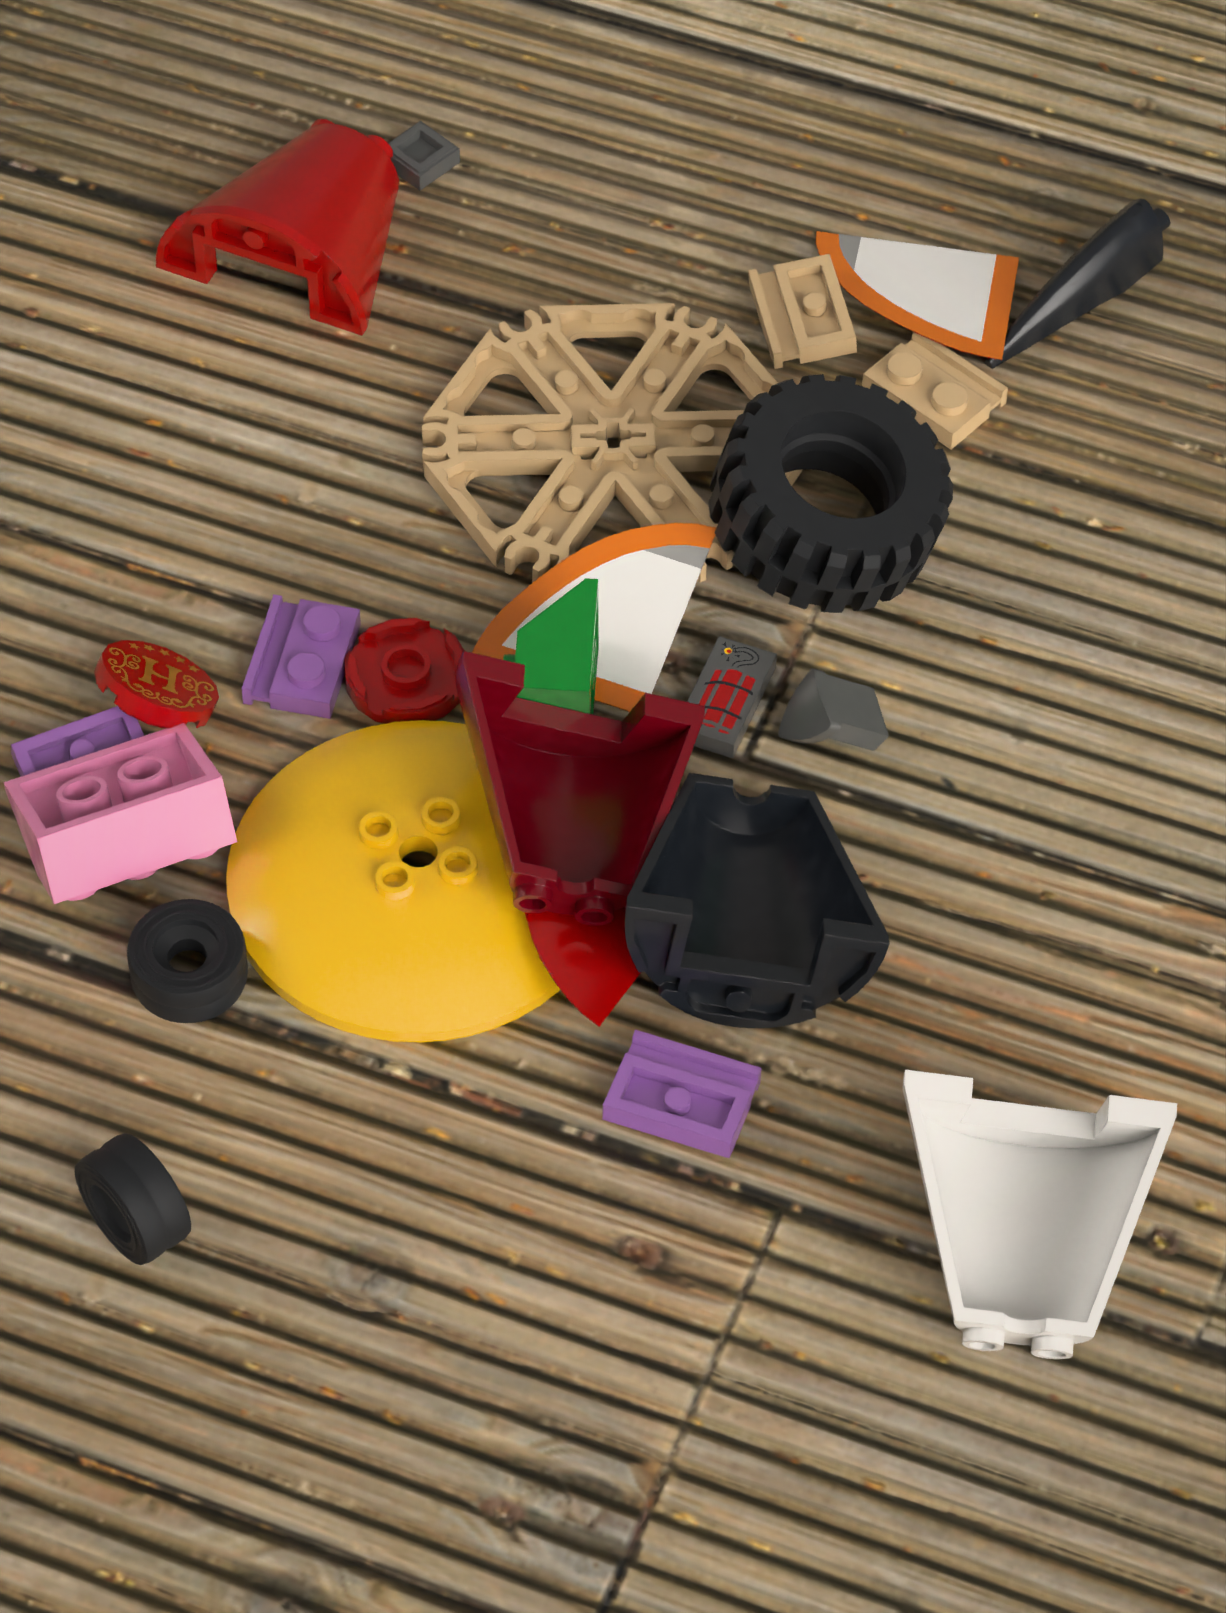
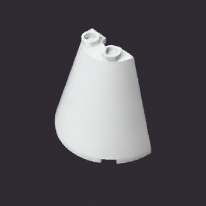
[903,1070,1177,1359]

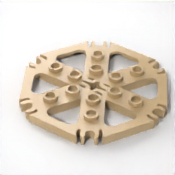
[422,303,803,583]

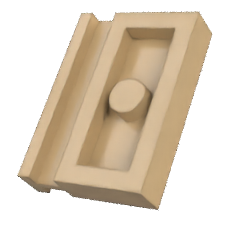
[748,254,857,369]
[862,332,1008,450]

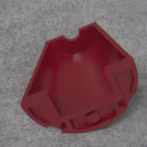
[456,651,705,926]

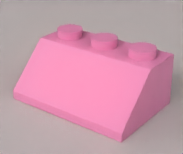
[3,723,237,904]

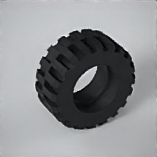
[708,374,953,613]

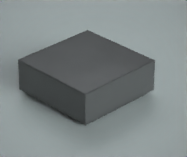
[389,121,460,191]

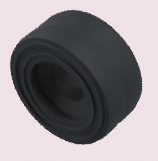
[127,899,248,1023]
[74,1133,191,1265]

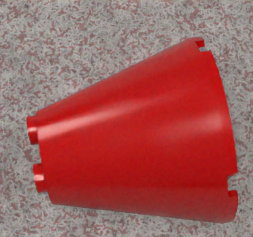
[156,119,400,336]

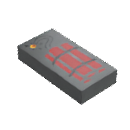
[687,636,777,758]

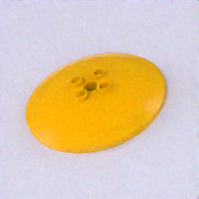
[226,720,560,1042]

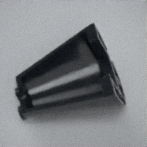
[625,773,890,1028]

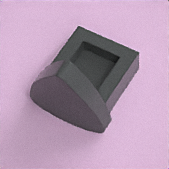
[778,668,889,751]

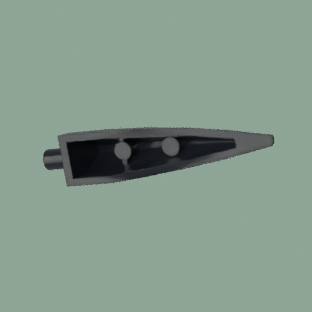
[984,198,1171,369]

